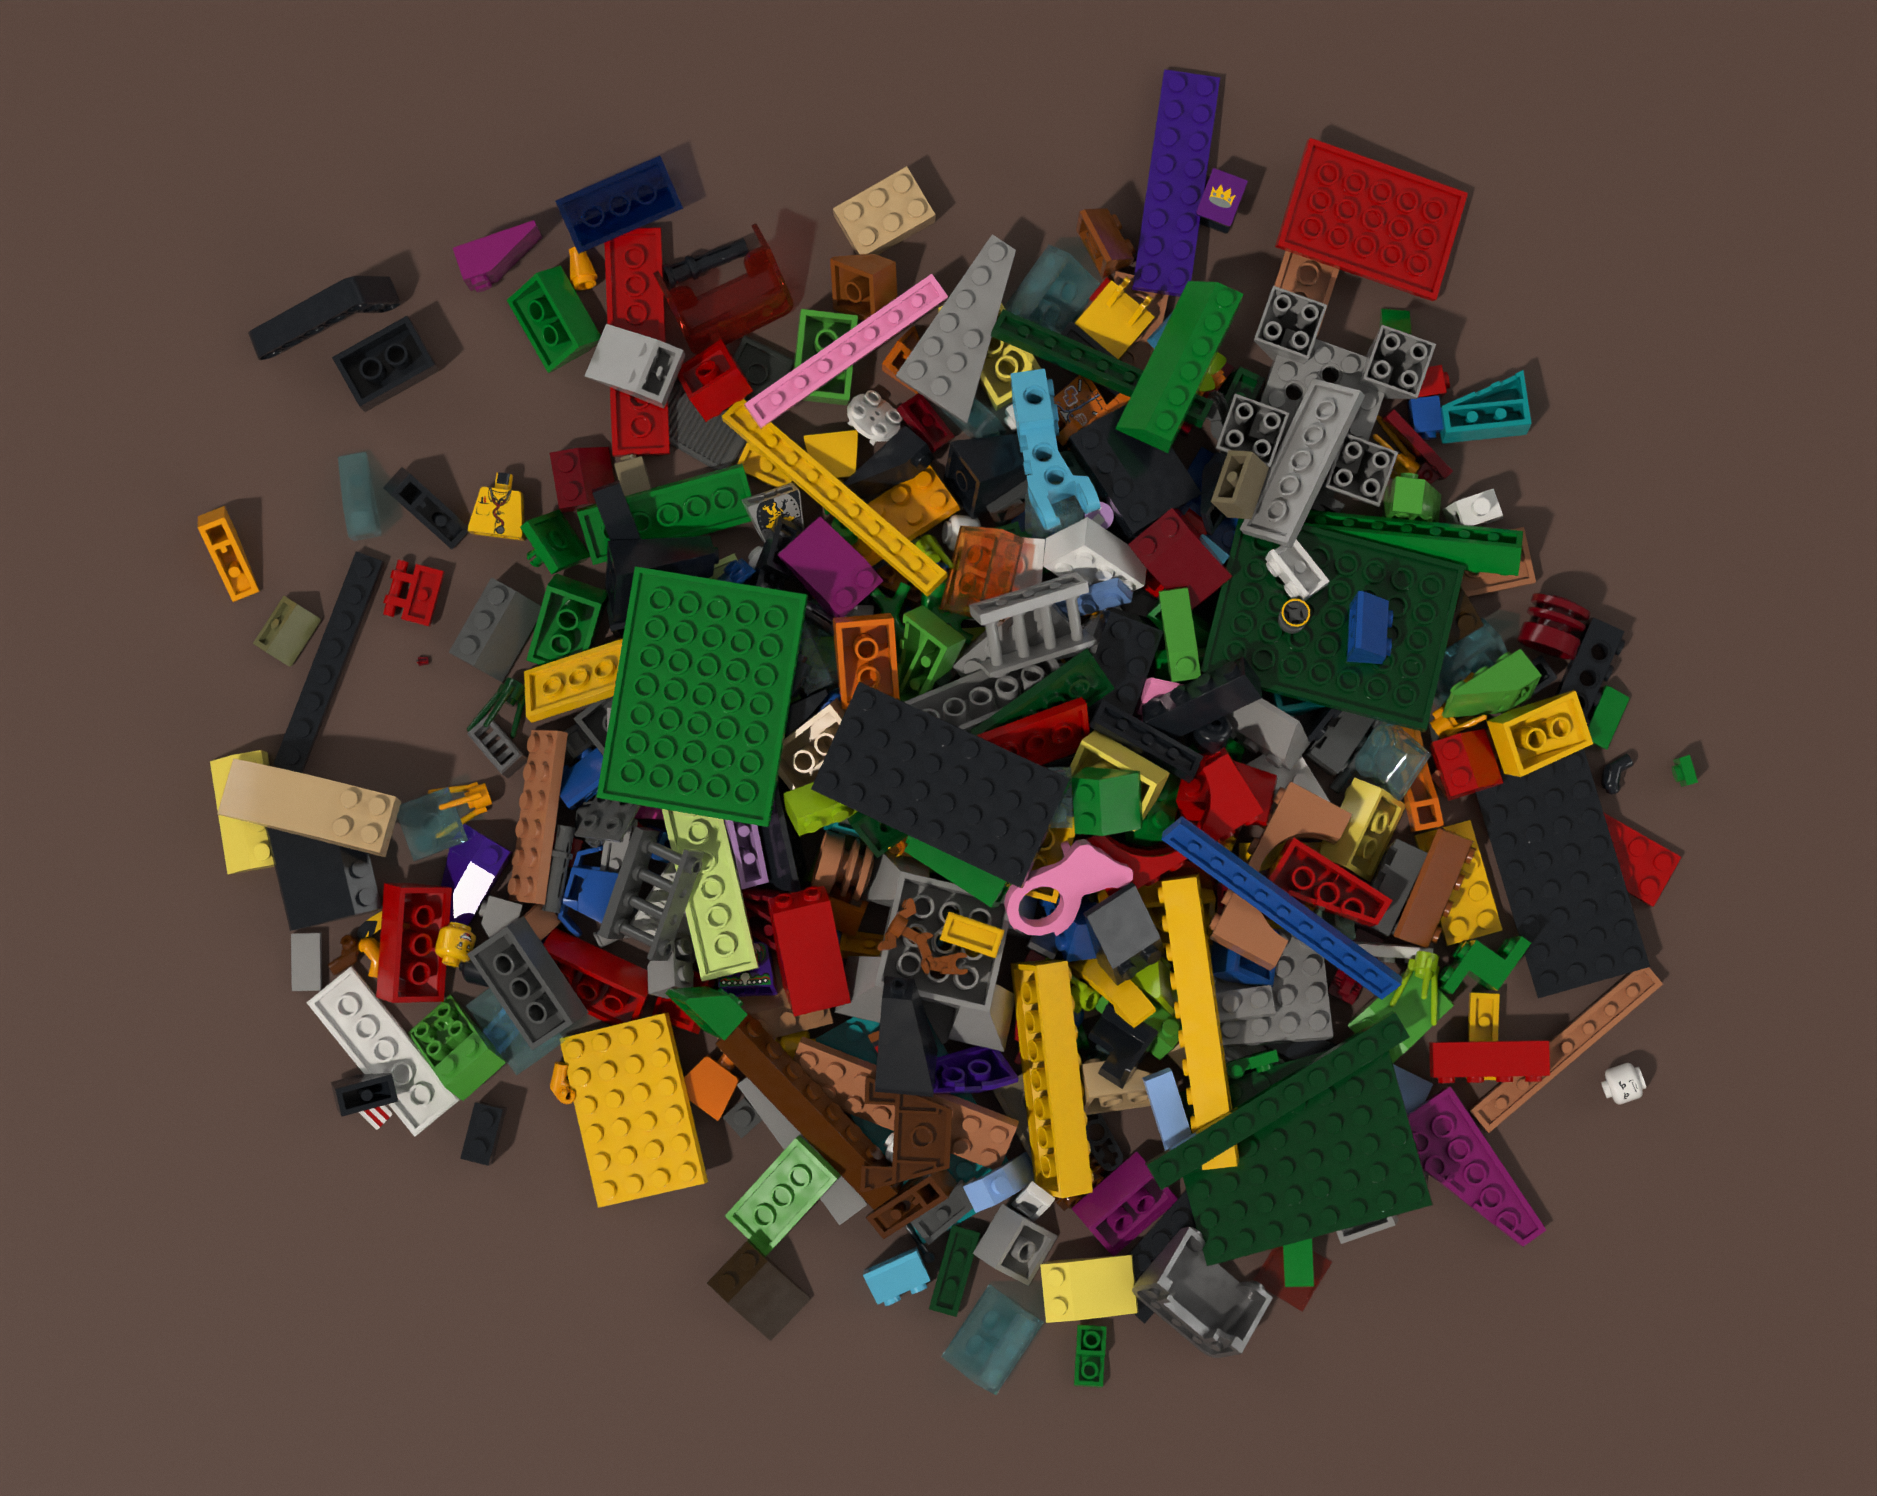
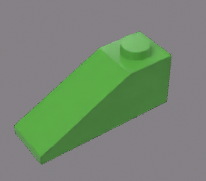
[1159,587,1201,682]

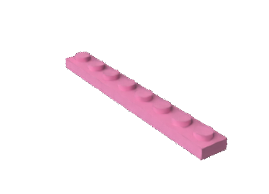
[744,274,948,428]

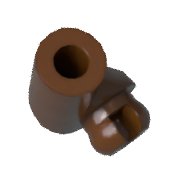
[328,934,359,976]

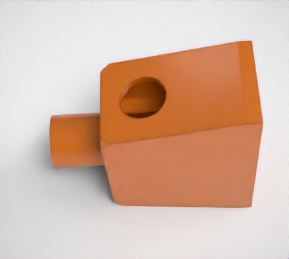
[684,1053,741,1121]

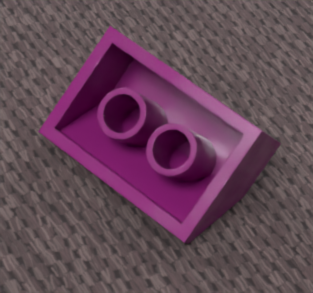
[1071,1152,1177,1256]

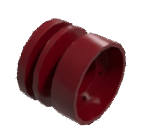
[1517,593,1590,660]

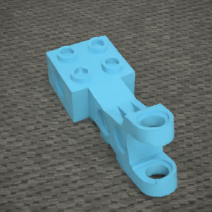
[1010,369,1101,530]

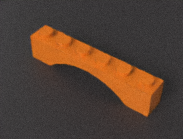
[1388,723,1444,833]

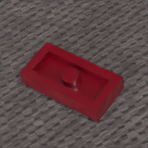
[896,393,955,454]

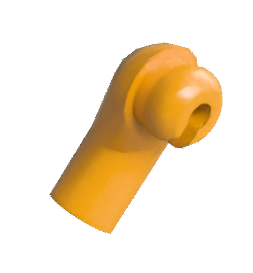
[550,1061,576,1104]

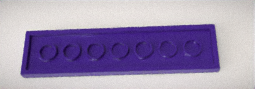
[1132,69,1220,297]

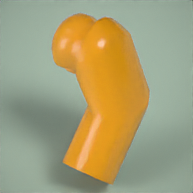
[359,937,380,978]

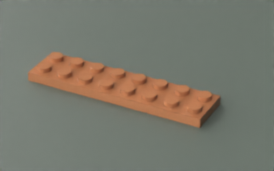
[793,1036,1019,1170]

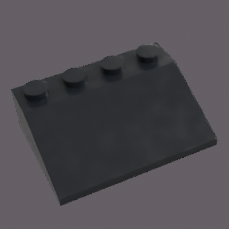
[1067,404,1201,540]
[265,827,382,931]

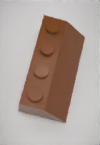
[1393,828,1476,948]

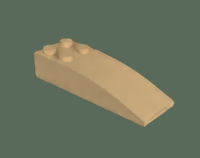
[217,758,401,857]

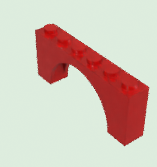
[1075,747,1264,896]

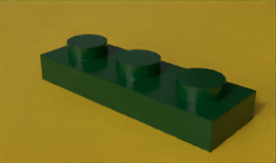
[929,1225,980,1317]

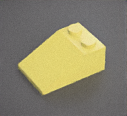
[1040,1254,1138,1323]

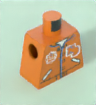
[1054,375,1107,430]

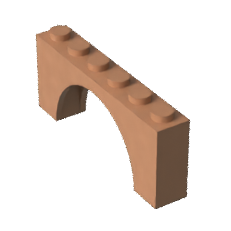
[1208,781,1352,971]

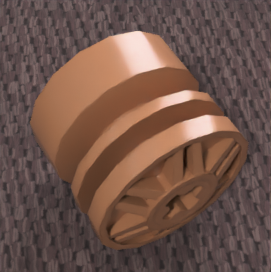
[811,830,874,901]

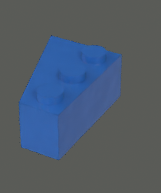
[1038,893,1098,962]

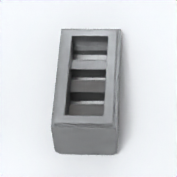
[467,715,528,778]

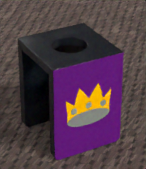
[1196,168,1248,234]

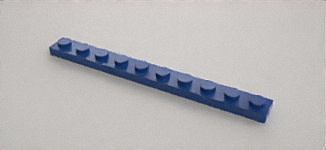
[1161,816,1402,1000]

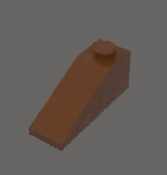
[866,1169,957,1239]

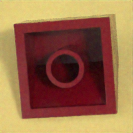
[550,447,615,513]

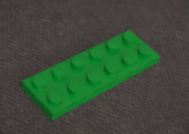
[577,463,752,565]

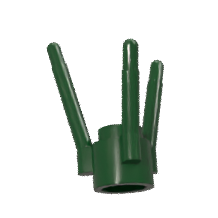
[467,677,525,739]

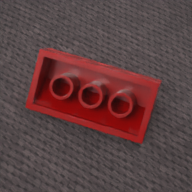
[376,883,452,1003]
[543,928,651,1026]

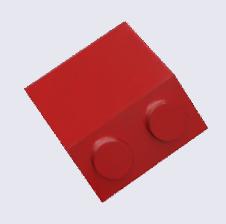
[677,339,753,422]
[1430,729,1503,801]

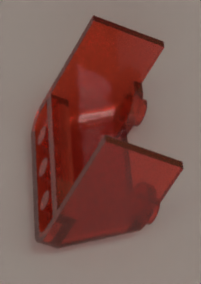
[653,223,793,355]

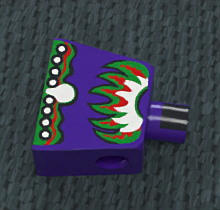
[718,935,778,997]

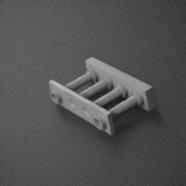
[969,572,1097,678]

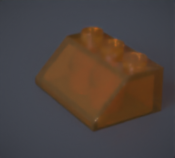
[940,526,1024,622]

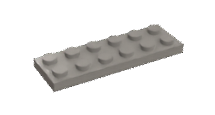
[1240,378,1365,548]

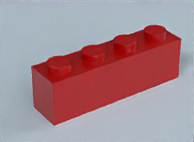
[1429,1040,1550,1083]

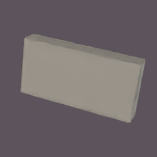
[291,933,322,991]

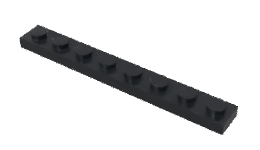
[273,551,384,773]

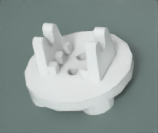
[847,390,903,446]

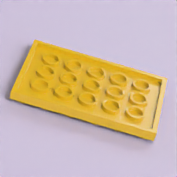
[559,1012,708,1208]

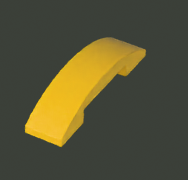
[1062,958,1156,1028]

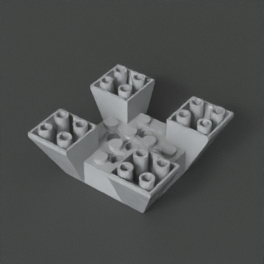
[1216,286,1436,507]
[835,848,1038,1052]

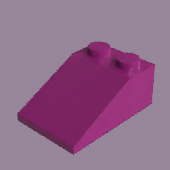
[453,220,542,292]
[777,517,883,618]

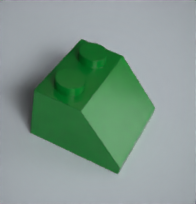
[1072,767,1143,836]
[665,986,748,1041]

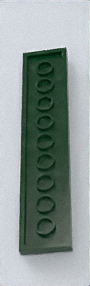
[847,648,1115,858]

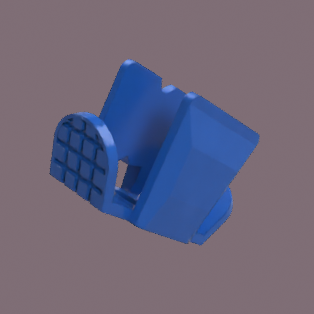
[557,845,619,937]

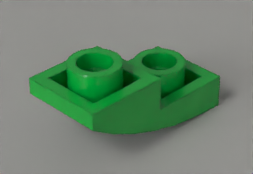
[1074,1325,1106,1388]

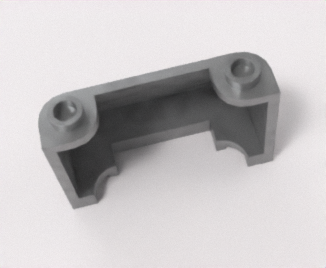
[1132,1227,1273,1358]

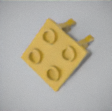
[1074,276,1155,360]

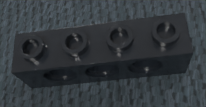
[1555,617,1625,726]

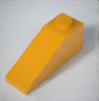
[197,506,259,602]

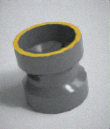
[1278,599,1310,634]

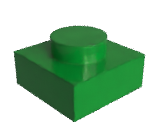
[1672,755,1698,787]

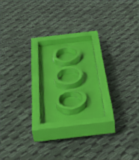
[725,1135,841,1256]

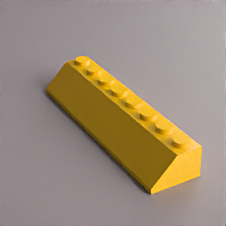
[1010,960,1094,1198]

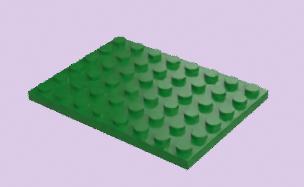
[596,567,808,827]

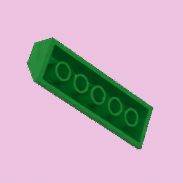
[1116,281,1243,453]

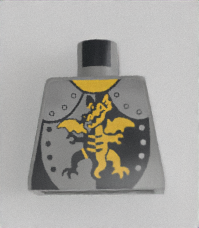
[742,482,804,544]

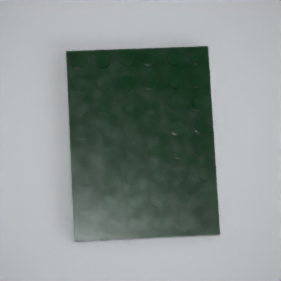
[1200,518,1465,732]
[1179,1050,1433,1266]

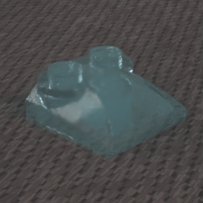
[1355,722,1431,801]
[397,787,469,861]

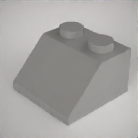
[973,1204,1058,1286]

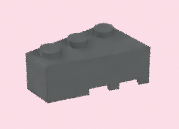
[1303,711,1379,776]

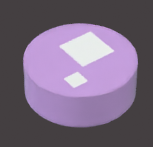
[1084,502,1114,529]

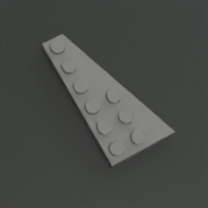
[896,234,1016,425]

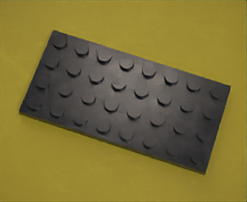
[811,682,1072,888]
[1476,748,1650,999]

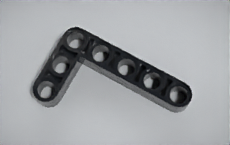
[248,276,401,360]

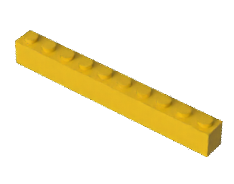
[1158,874,1240,1170]

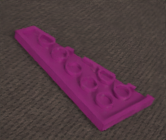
[1407,1086,1546,1247]

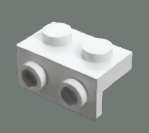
[1265,539,1330,602]

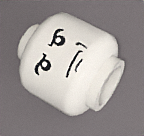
[1601,1063,1646,1105]

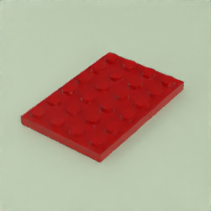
[1275,138,1468,301]

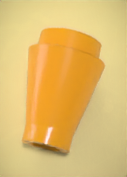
[569,246,598,291]

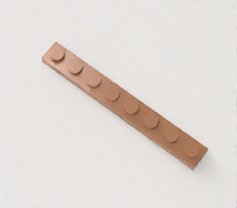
[1468,967,1663,1133]

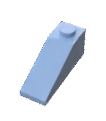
[963,1152,1034,1213]

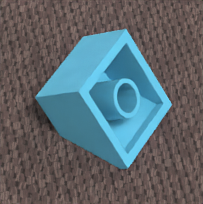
[863,1247,931,1306]

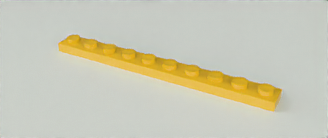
[721,399,948,597]

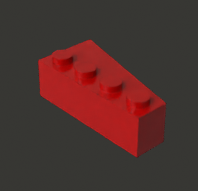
[1265,838,1393,927]

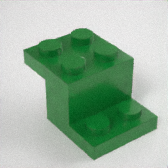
[1438,936,1531,994]

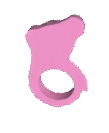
[1004,839,1133,936]

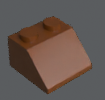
[830,254,897,321]

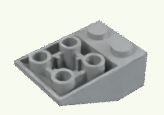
[585,324,686,408]

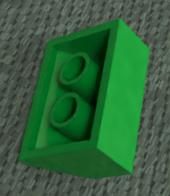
[507,265,601,373]

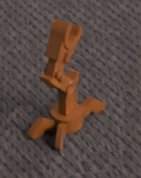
[877,898,968,975]

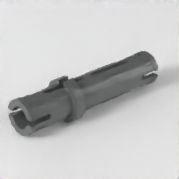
[542,825,576,914]

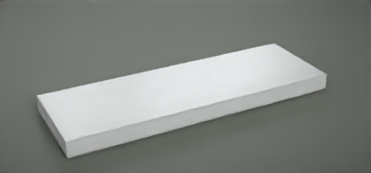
[306,966,461,1137]

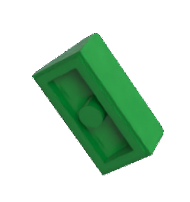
[1588,685,1630,750]

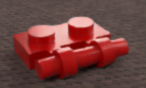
[383,560,445,627]

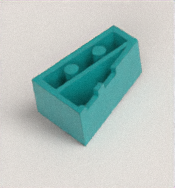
[1440,370,1531,444]

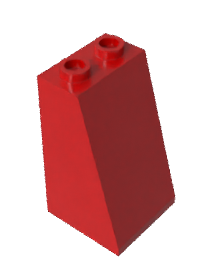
[767,886,851,1017]

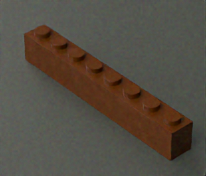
[715,1012,904,1210]

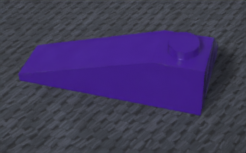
[441,823,513,927]
[934,1046,1019,1094]

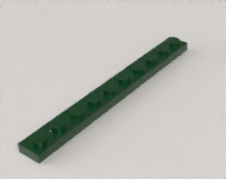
[1145,1011,1410,1190]

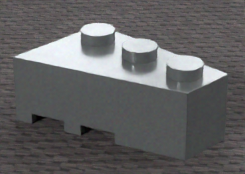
[1354,839,1428,940]

